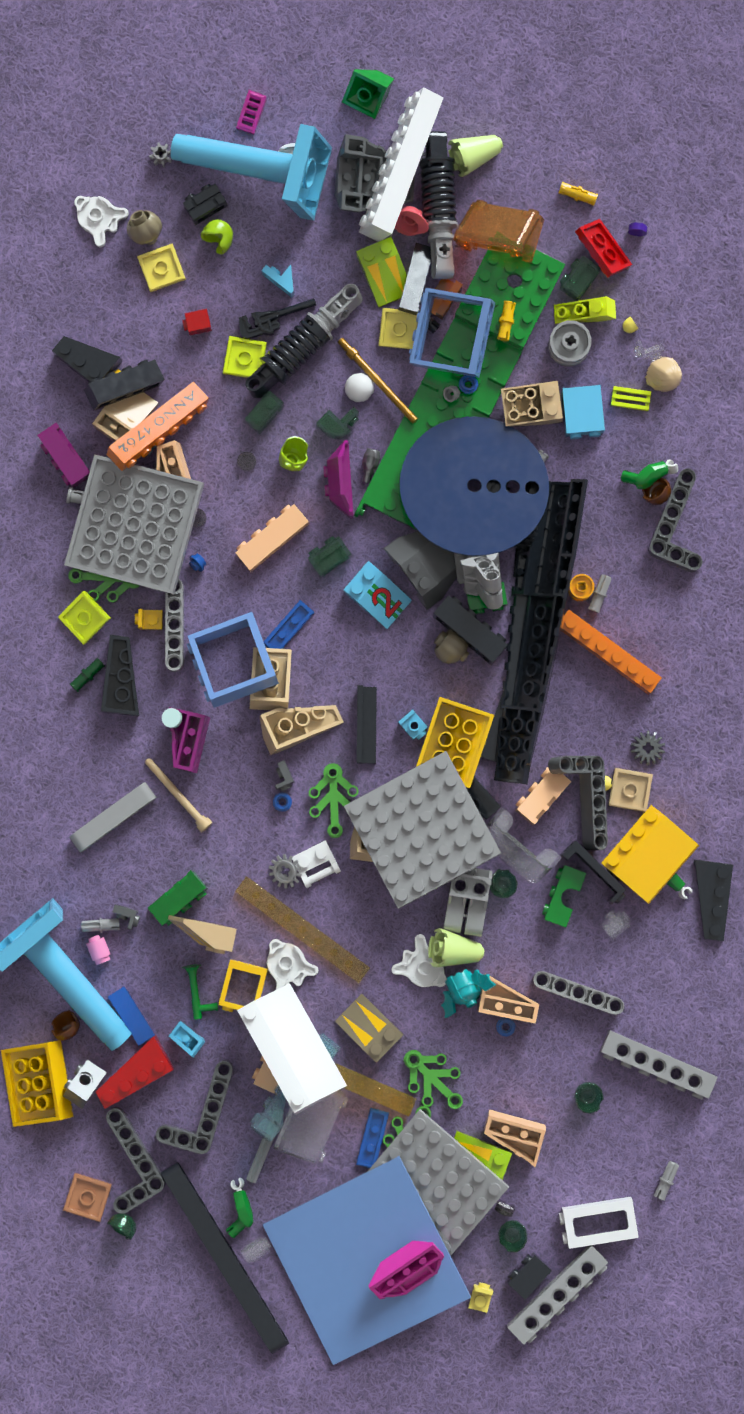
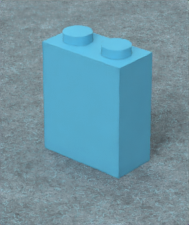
[561,385,605,439]

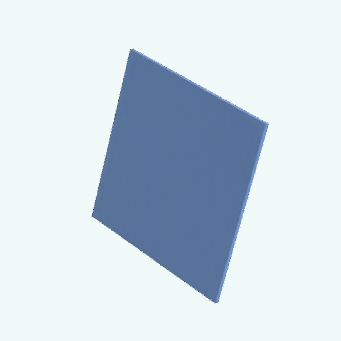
[263,1156,471,1365]

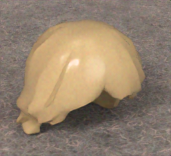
[645,357,682,392]

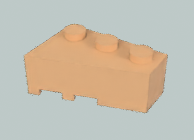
[156,440,191,479]
[515,767,571,826]
[477,973,539,1024]
[484,1110,546,1167]

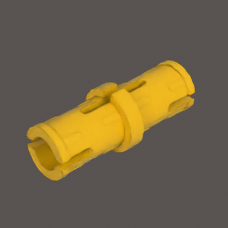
[558,182,598,206]
[497,301,516,341]

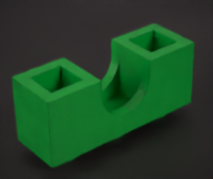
[542,865,586,928]

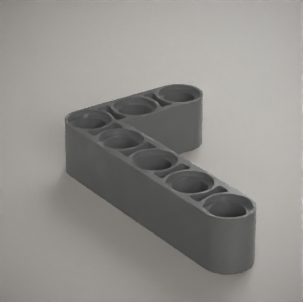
[648,468,703,572]
[548,756,608,851]
[156,1060,233,1154]
[106,1107,165,1214]

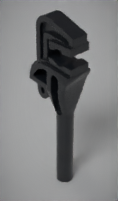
[239,298,316,339]

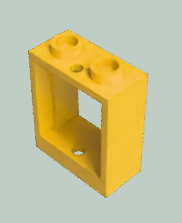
[218,959,268,1012]

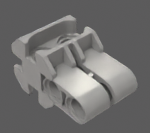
[454,553,503,609]
[443,868,492,937]

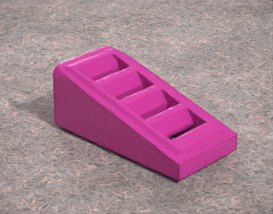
[236,90,267,135]

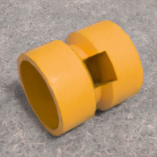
[568,574,594,602]

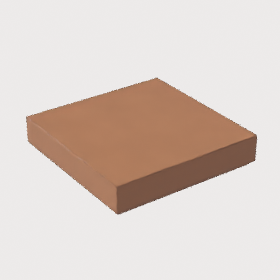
[63,1173,112,1222]

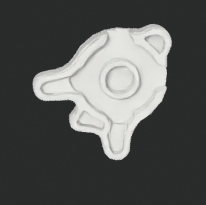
[74,196,129,248]
[392,934,447,987]
[267,939,319,990]

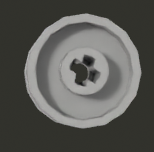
[548,320,591,367]

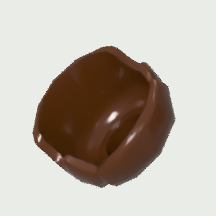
[642,478,671,505]
[51,1010,80,1041]

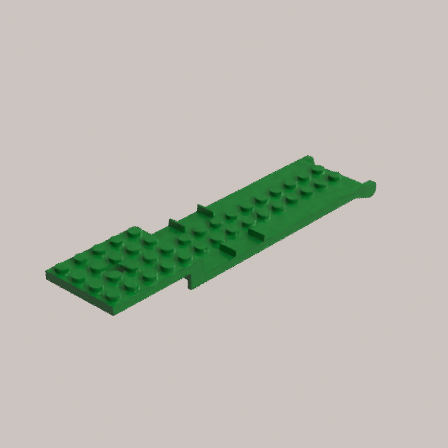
[354,231,566,531]

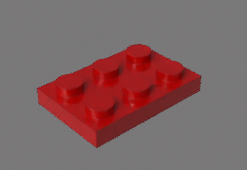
[575,219,633,278]

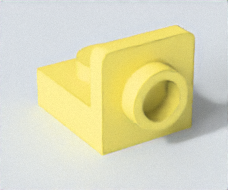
[468,1282,493,1313]

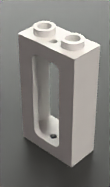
[559,1197,638,1249]

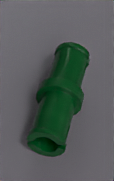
[69,658,105,692]

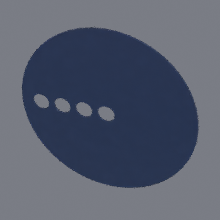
[400,416,549,556]

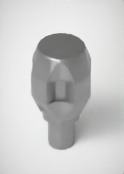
[362,448,380,483]

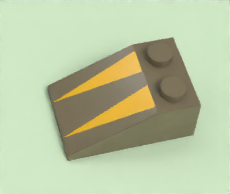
[335,994,403,1063]

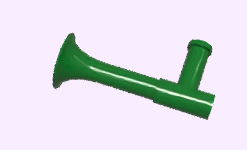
[182,964,218,1019]

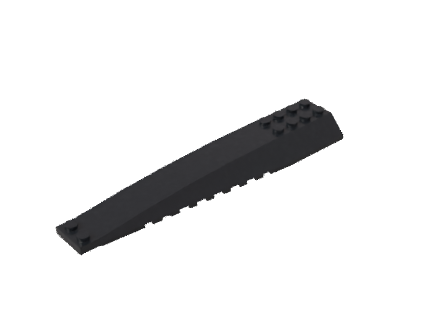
[494,479,588,785]

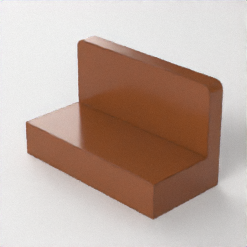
[431,279,463,320]

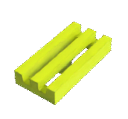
[611,386,651,411]

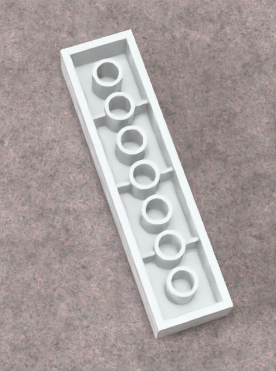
[359,87,443,242]

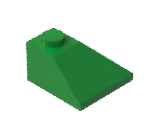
[342,69,394,119]

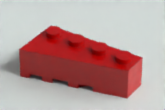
[96,1035,174,1109]

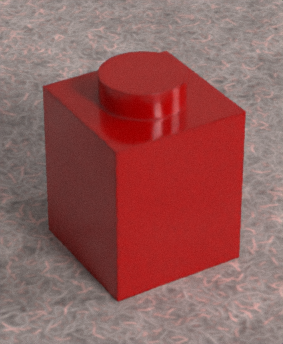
[182,309,212,336]

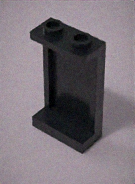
[560,841,626,904]

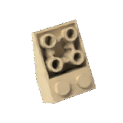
[501,381,563,427]
[92,392,158,442]

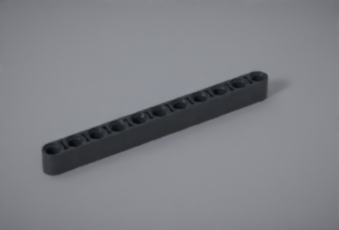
[161,1162,289,1354]

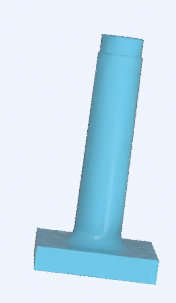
[171,124,332,221]
[0,898,132,1051]

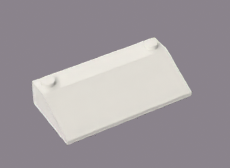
[237,984,347,1115]

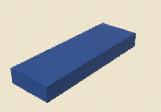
[263,600,315,649]
[108,986,155,1046]
[356,1108,389,1168]

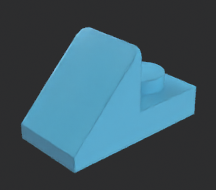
[261,265,294,298]
[169,1021,205,1058]

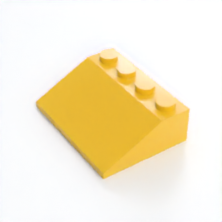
[416,697,494,788]
[601,805,699,904]
[1,1040,73,1127]

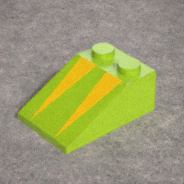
[356,237,407,308]
[454,1131,512,1180]

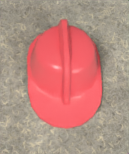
[394,206,429,236]

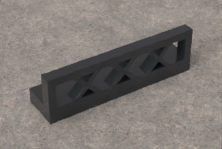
[357,685,377,764]

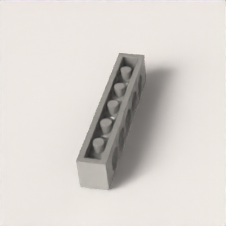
[600,1030,718,1100]
[507,1245,608,1345]

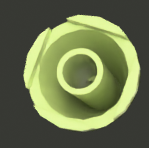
[448,135,503,177]
[428,928,484,967]

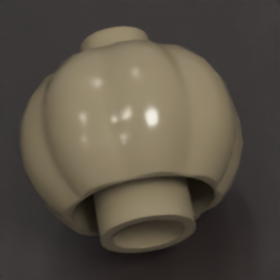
[127,210,162,245]
[434,629,469,664]

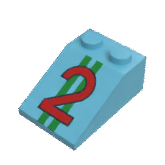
[343,561,412,629]

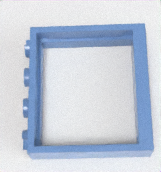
[409,288,495,378]
[187,612,279,708]

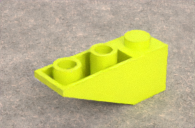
[554,296,616,324]

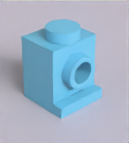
[398,709,428,740]

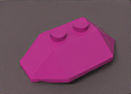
[368,1241,444,1299]

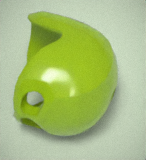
[201,219,233,255]
[279,436,308,471]

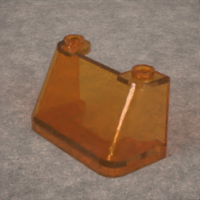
[453,200,545,263]

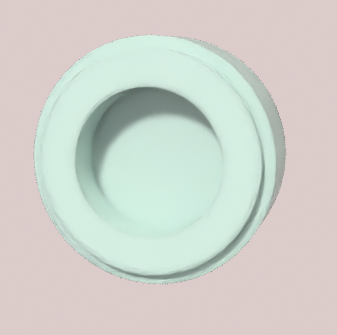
[162,708,182,728]

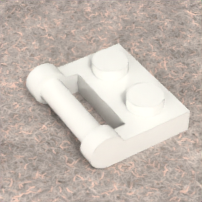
[292,840,341,888]

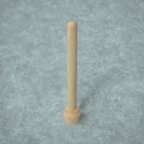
[145,758,213,833]

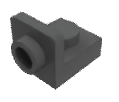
[275,760,294,791]
[112,904,140,930]

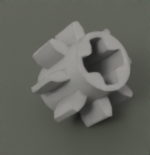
[149,142,172,168]

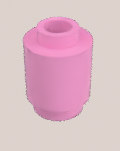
[86,935,110,965]

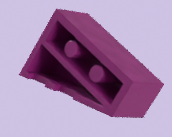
[37,422,90,488]
[169,707,210,773]

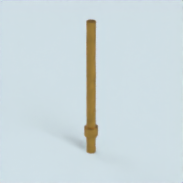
[337,338,418,424]

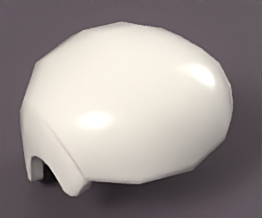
[345,373,374,402]

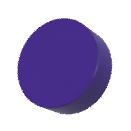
[628,222,648,237]

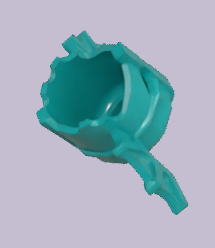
[441,969,496,1018]

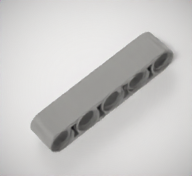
[165,579,184,672]
[69,782,157,853]
[532,971,624,1015]

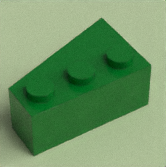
[148,870,208,926]

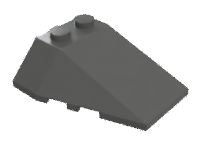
[335,134,415,213]
[383,531,457,610]

